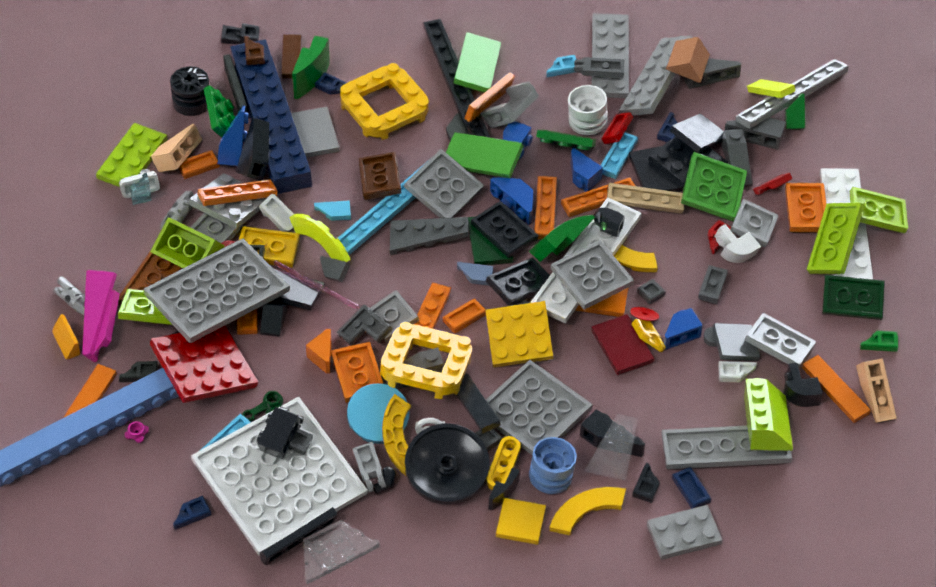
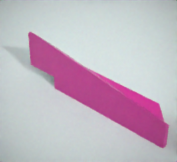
[82,270,120,363]

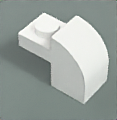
[714,224,761,263]

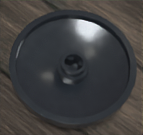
[405,423,490,505]

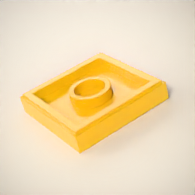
[496,498,546,545]

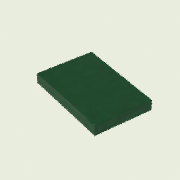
[468,216,513,265]
[822,275,885,320]

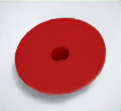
[630,307,659,321]

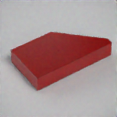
[753,173,793,195]
[707,220,734,254]

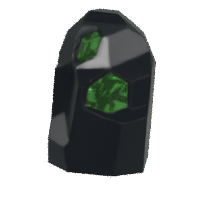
[593,207,625,237]

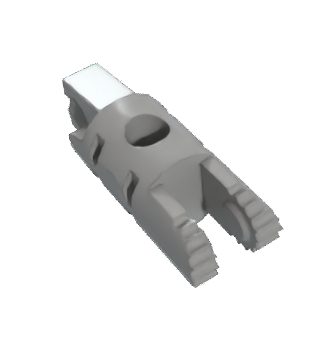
[160,191,194,229]
[53,276,85,315]

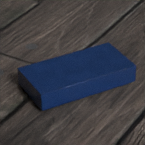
[672,467,712,509]

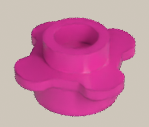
[124,421,149,443]

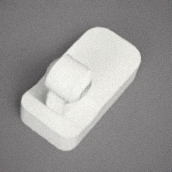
[119,169,160,198]
[259,194,294,232]

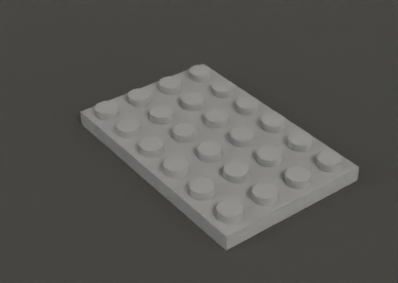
[144,239,290,343]

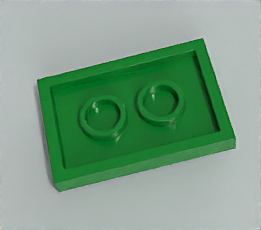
[204,85,235,138]
[536,129,597,150]

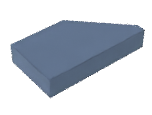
[457,262,493,286]

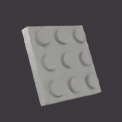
[404,149,484,218]
[189,173,266,229]
[551,240,634,309]

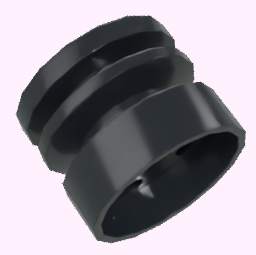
[170,66,209,116]

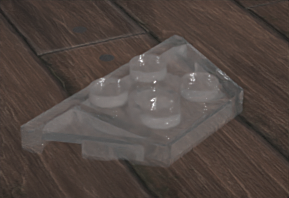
[303,520,380,584]

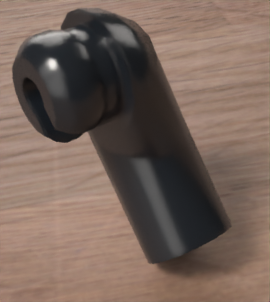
[373,466,397,495]

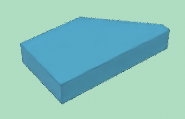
[546,55,577,77]
[314,201,351,221]

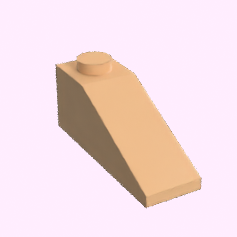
[151,124,202,172]
[856,358,897,423]

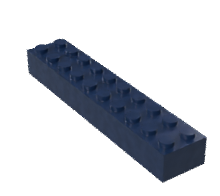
[230,39,312,194]

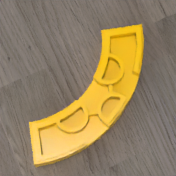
[614,245,658,272]
[382,394,411,477]
[549,487,626,536]

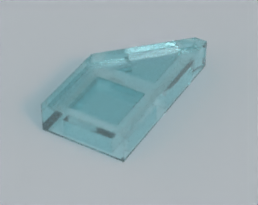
[129,173,152,205]

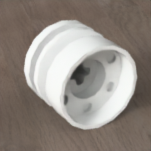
[568,85,608,135]

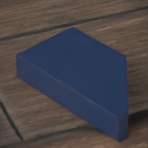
[315,72,347,95]
[657,112,677,142]
[173,495,212,530]

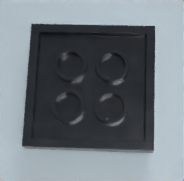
[648,136,728,189]

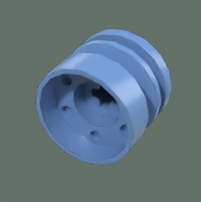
[529,437,577,494]

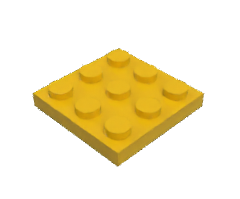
[485,301,554,368]

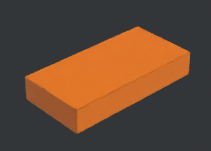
[179,150,220,179]
[443,298,486,334]

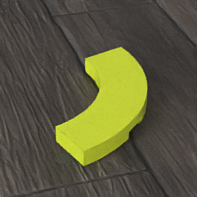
[289,214,351,262]

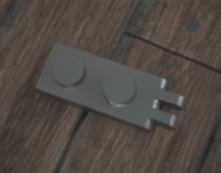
[574,57,624,78]

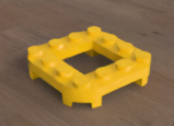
[340,63,429,140]
[380,322,472,399]

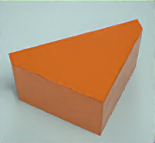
[306,329,332,374]

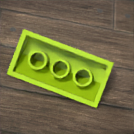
[744,378,793,451]

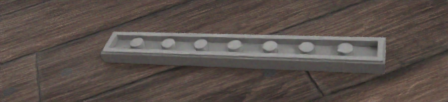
[736,59,849,129]

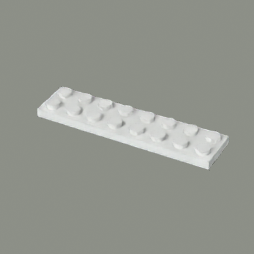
[820,168,873,279]
[531,197,642,323]

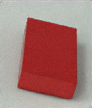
[601,112,633,144]

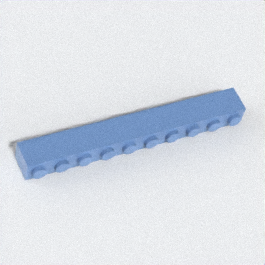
[0,368,179,487]

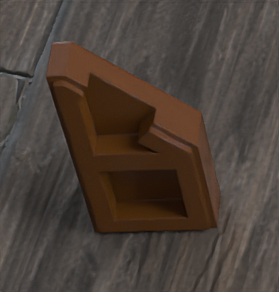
[244,36,265,65]

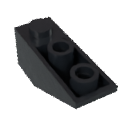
[236,117,269,181]
[580,409,645,457]

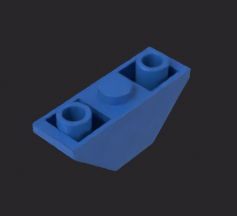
[490,177,533,225]

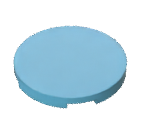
[347,383,409,444]

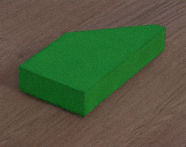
[785,94,805,129]
[860,330,898,352]

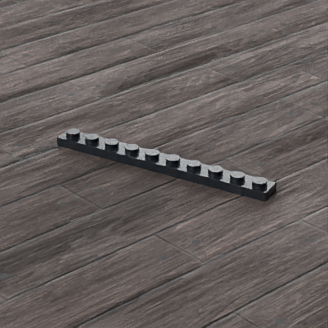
[423,19,490,138]

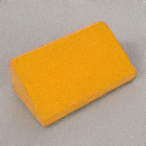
[52,314,80,360]

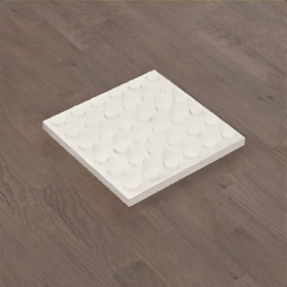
[191,397,368,556]

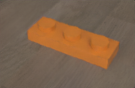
[413,282,451,329]

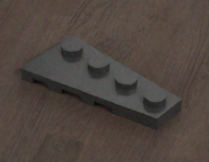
[390,217,469,256]

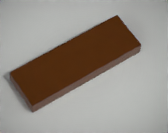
[282,34,301,78]

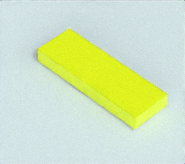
[747,79,796,98]

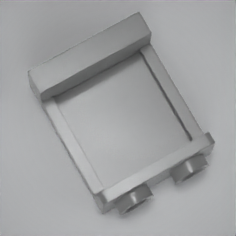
[481,81,539,128]

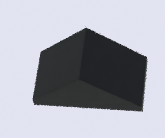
[260,301,288,337]

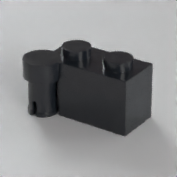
[257,406,304,460]

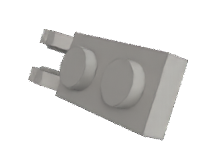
[352,442,386,492]

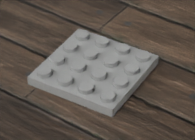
[486,360,592,455]

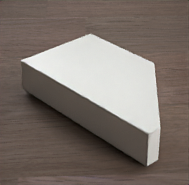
[718,361,757,382]

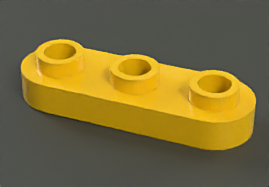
[487,436,521,490]

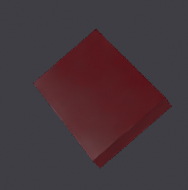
[591,314,654,375]

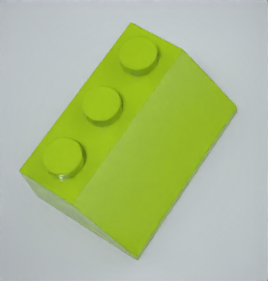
[150,217,224,268]

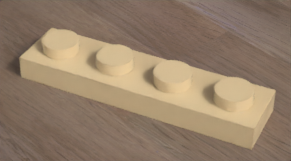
[607,183,684,214]

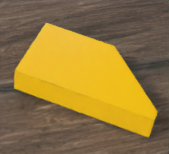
[632,319,666,352]

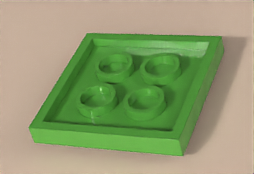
[681,152,747,221]

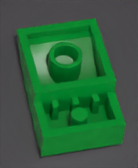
[292,36,330,99]
[529,215,595,262]

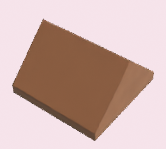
[666,37,710,83]

